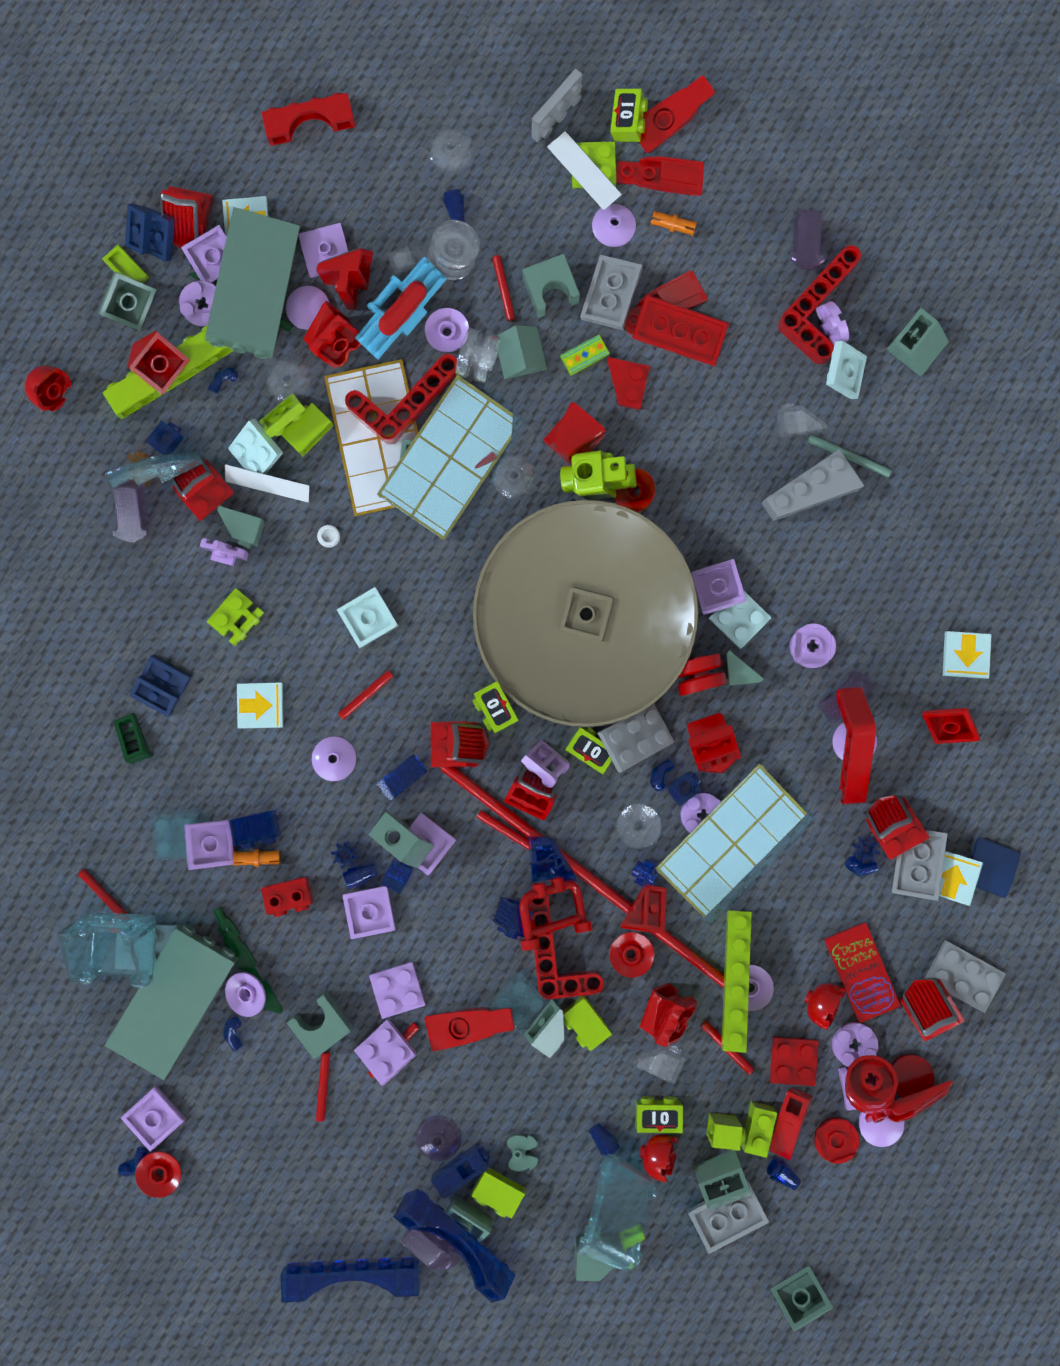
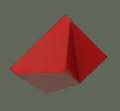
[127,331,190,395]
[922,708,981,744]

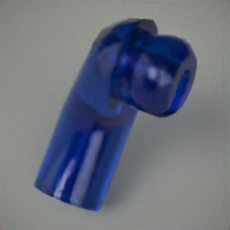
[208,367,238,394]
[223,1017,243,1052]

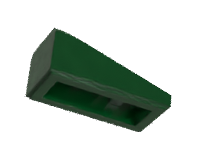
[113,713,151,764]

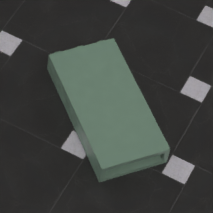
[205,207,300,359]
[105,924,238,1080]

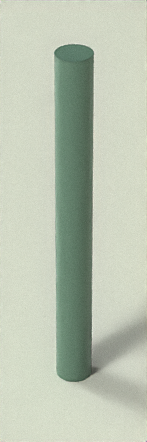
[807,434,892,477]

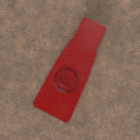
[639,75,715,153]
[616,156,704,196]
[624,270,708,335]
[424,1007,515,1052]
[865,1080,953,1123]

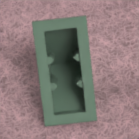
[724,650,764,686]

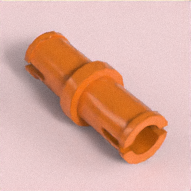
[651,210,697,236]
[233,849,280,867]

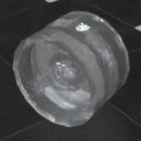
[427,220,480,280]
[455,327,500,384]

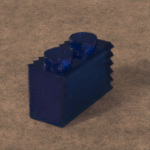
[228,809,281,850]
[492,897,534,940]

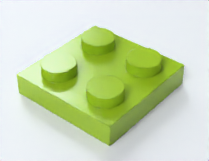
[572,142,616,189]
[259,393,305,438]

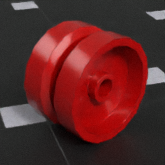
[677,653,728,696]
[845,1055,898,1114]

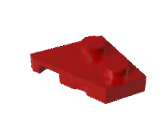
[607,357,650,410]
[620,885,667,934]

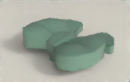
[507,1134,538,1171]

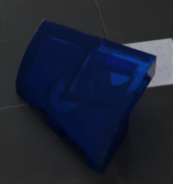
[528,837,576,882]

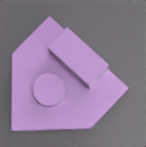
[200,538,249,566]

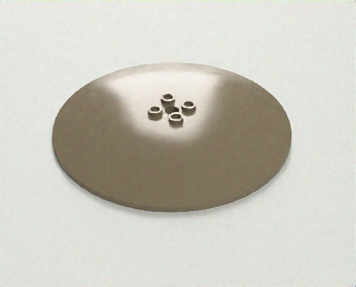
[473,500,698,727]

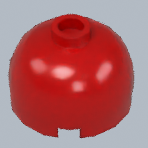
[24,365,71,412]
[804,983,846,1031]
[639,1134,678,1183]

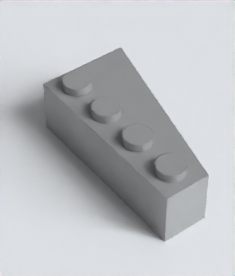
[762,449,864,521]

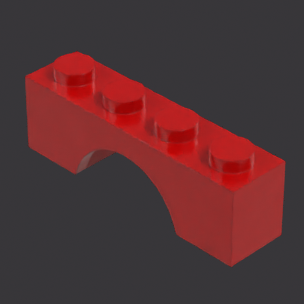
[261,93,356,146]

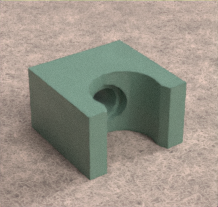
[522,254,580,318]
[368,812,434,868]
[287,990,354,1059]

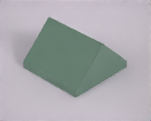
[98,272,157,330]
[494,325,547,380]
[436,1194,492,1249]
[771,1266,833,1332]

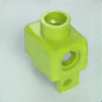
[560,450,636,500]

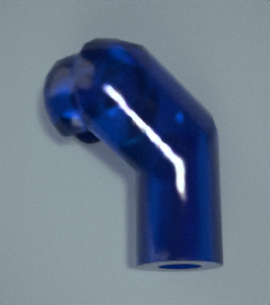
[650,759,674,791]
[845,856,879,877]
[118,1147,148,1177]

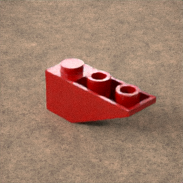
[769,1087,813,1160]

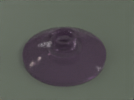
[416,1116,461,1161]

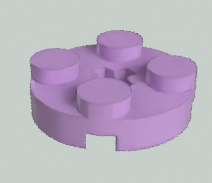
[179,280,216,326]
[816,301,849,345]
[790,624,836,669]
[680,793,721,833]
[832,1022,878,1067]

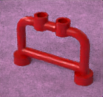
[520,877,592,951]

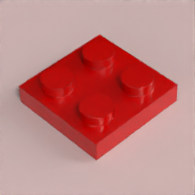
[769,1036,818,1086]

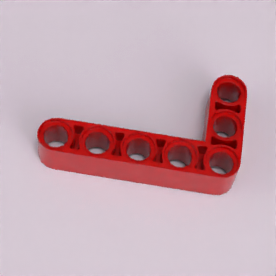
[778,245,861,365]
[345,354,459,445]
[837,687,876,805]
[529,889,604,999]

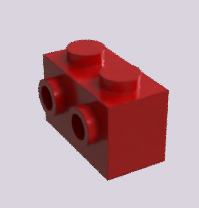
[261,876,314,917]

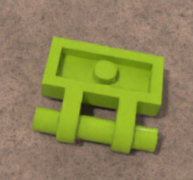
[206,588,265,646]

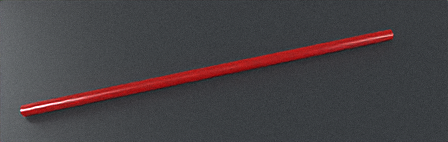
[440,767,724,988]

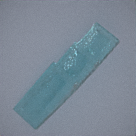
[106,452,203,488]

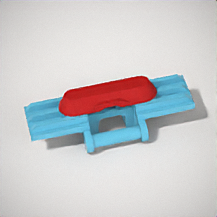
[355,257,446,360]

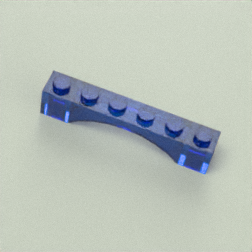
[393,1189,516,1303]
[280,1257,421,1303]

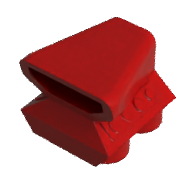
[303,301,362,369]
[543,402,606,466]
[640,983,697,1047]

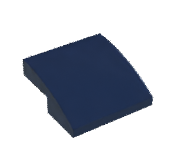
[125,203,175,262]
[129,654,192,717]
[971,837,1021,898]

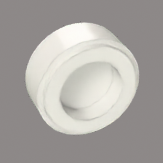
[317,525,340,548]

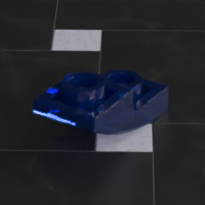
[376,754,427,801]

